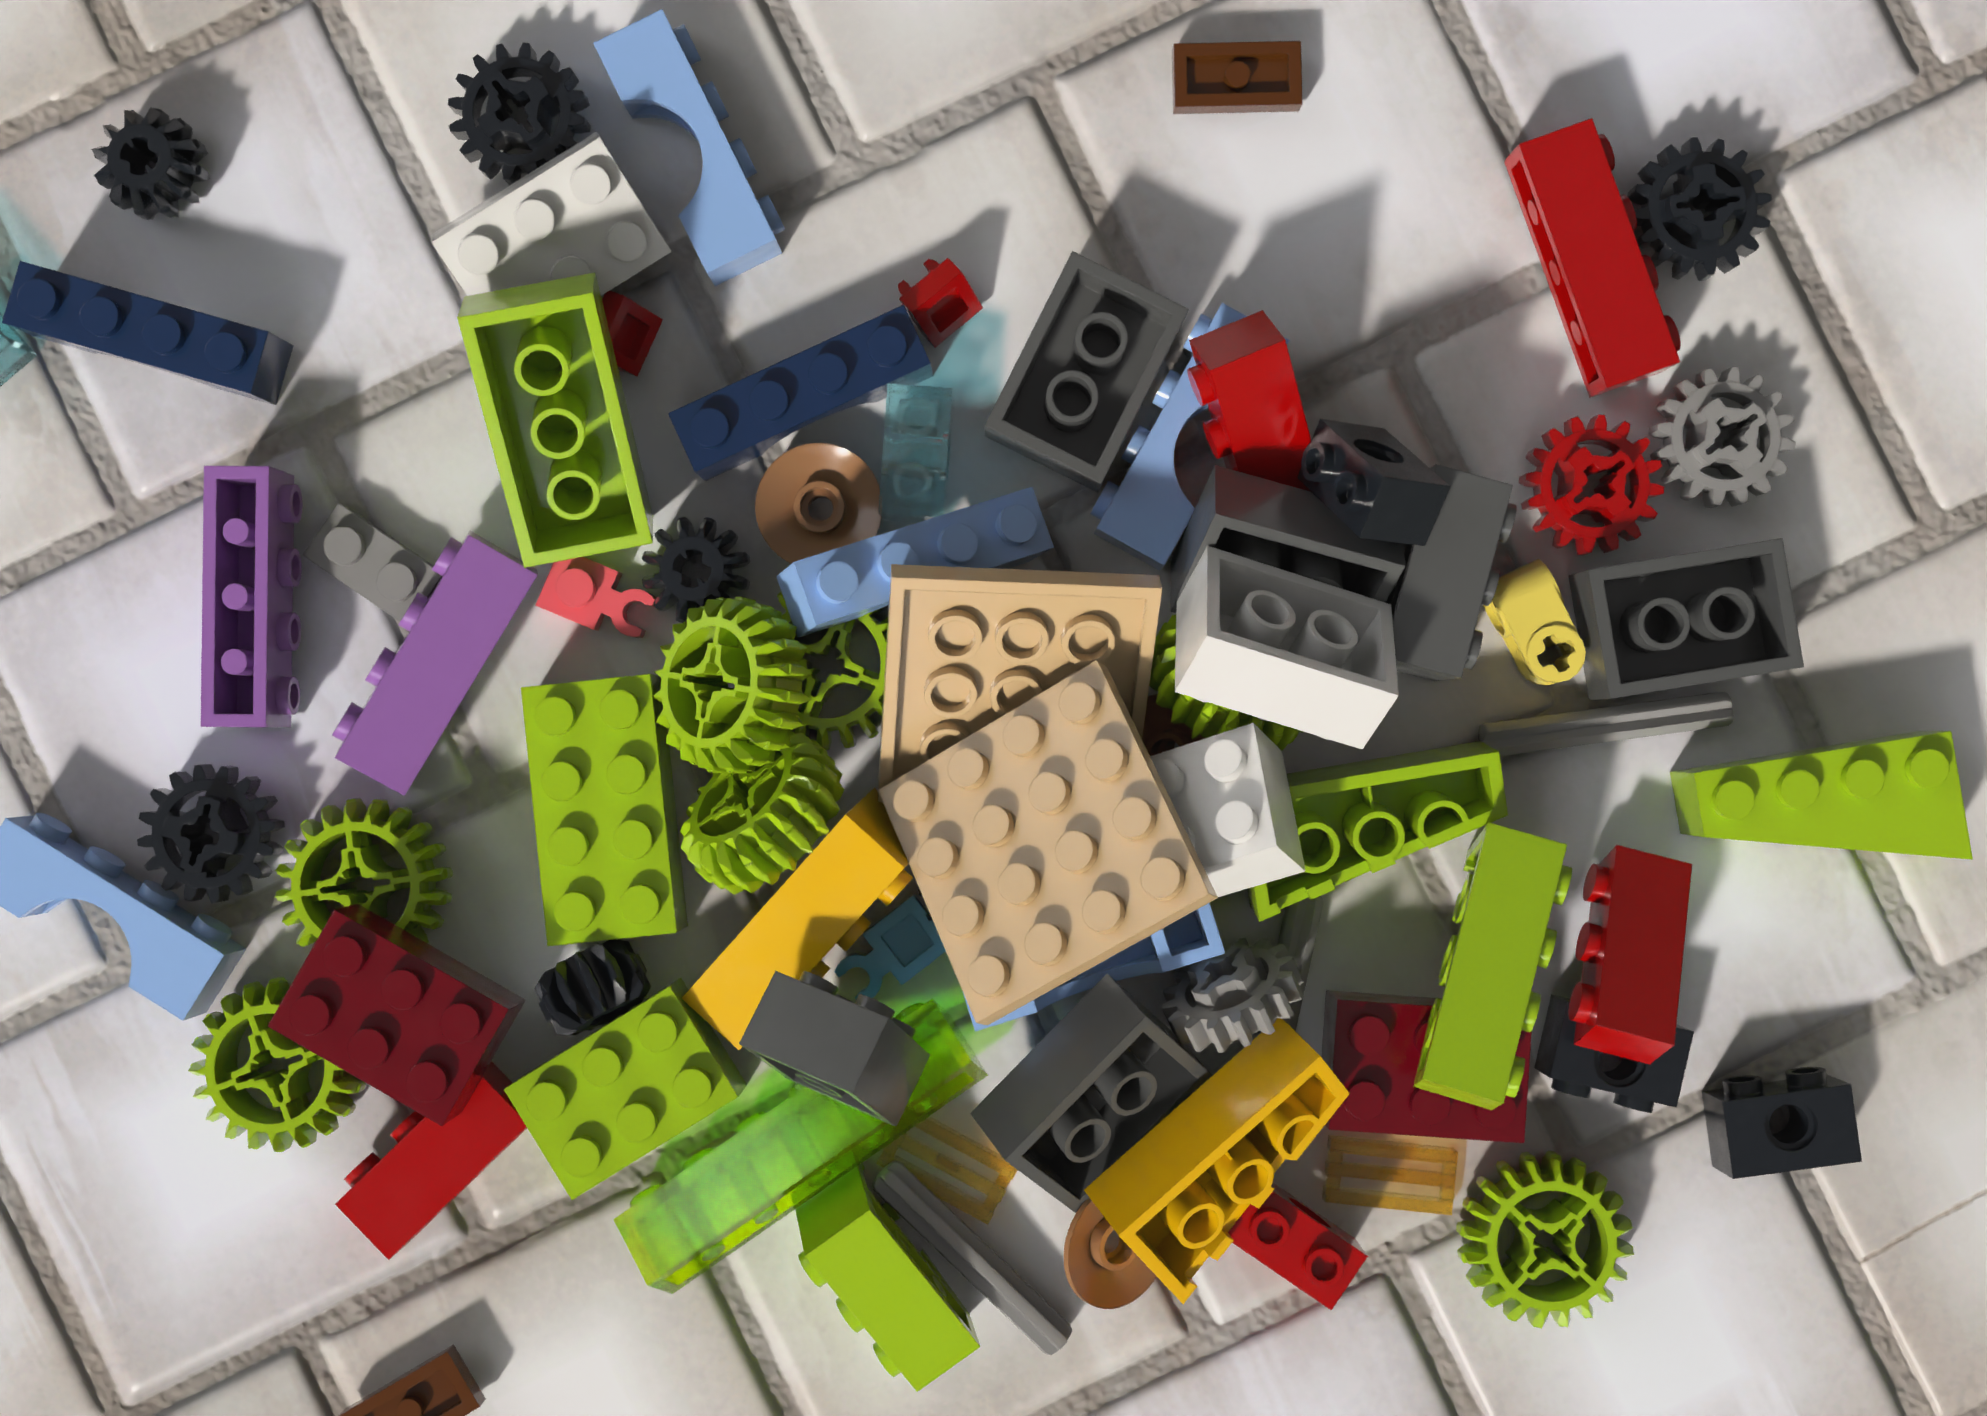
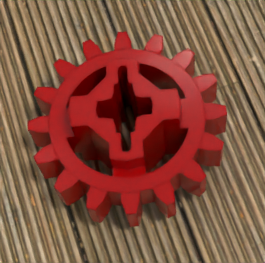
[1519,414,1665,555]

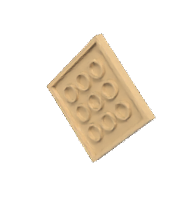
[878,564,1162,803]
[878,660,1218,1026]

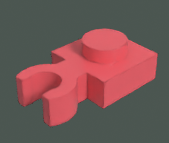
[535,557,656,638]

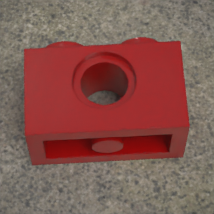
[1228,1183,1368,1310]

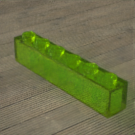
[613,998,988,1294]

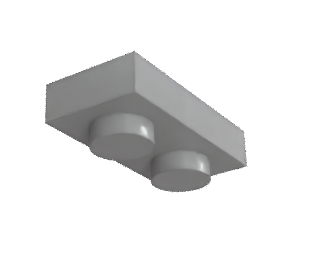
[303,503,442,622]

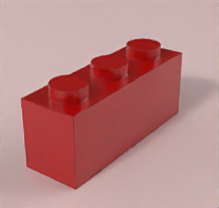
[1187,310,1311,491]
[1568,845,1692,1065]
[335,1061,527,1260]

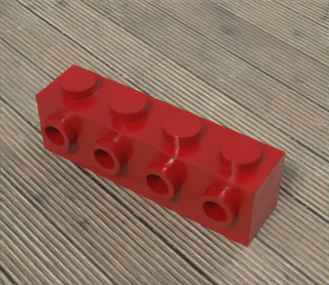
[1504,118,1681,398]

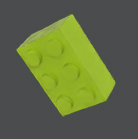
[504,978,747,1200]

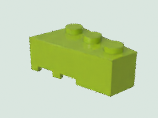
[792,1151,980,1392]

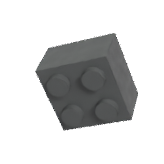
[739,971,930,1127]

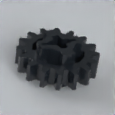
[448,42,591,186]
[1627,137,1772,281]
[137,764,285,903]

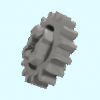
[1648,367,1796,508]
[1161,938,1304,1053]

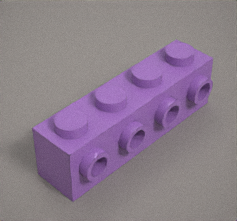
[201,466,303,728]
[332,531,538,796]

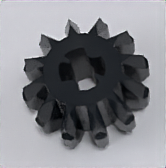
[91,107,210,220]
[642,517,750,623]
[534,939,651,1036]

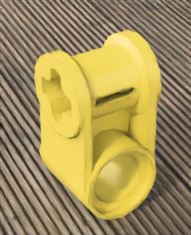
[1483,559,1586,686]

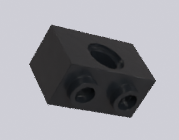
[1297,419,1450,546]
[1534,994,1694,1113]
[1702,1067,1862,1179]

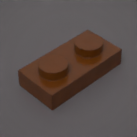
[1172,41,1302,114]
[338,1344,486,1416]

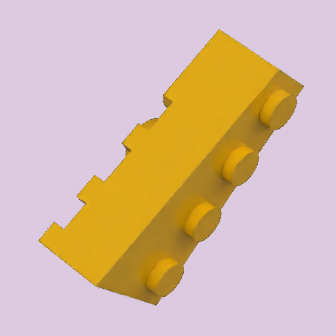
[681,787,913,1050]
[1084,1018,1350,1304]

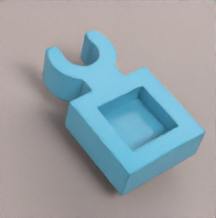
[834,894,946,999]

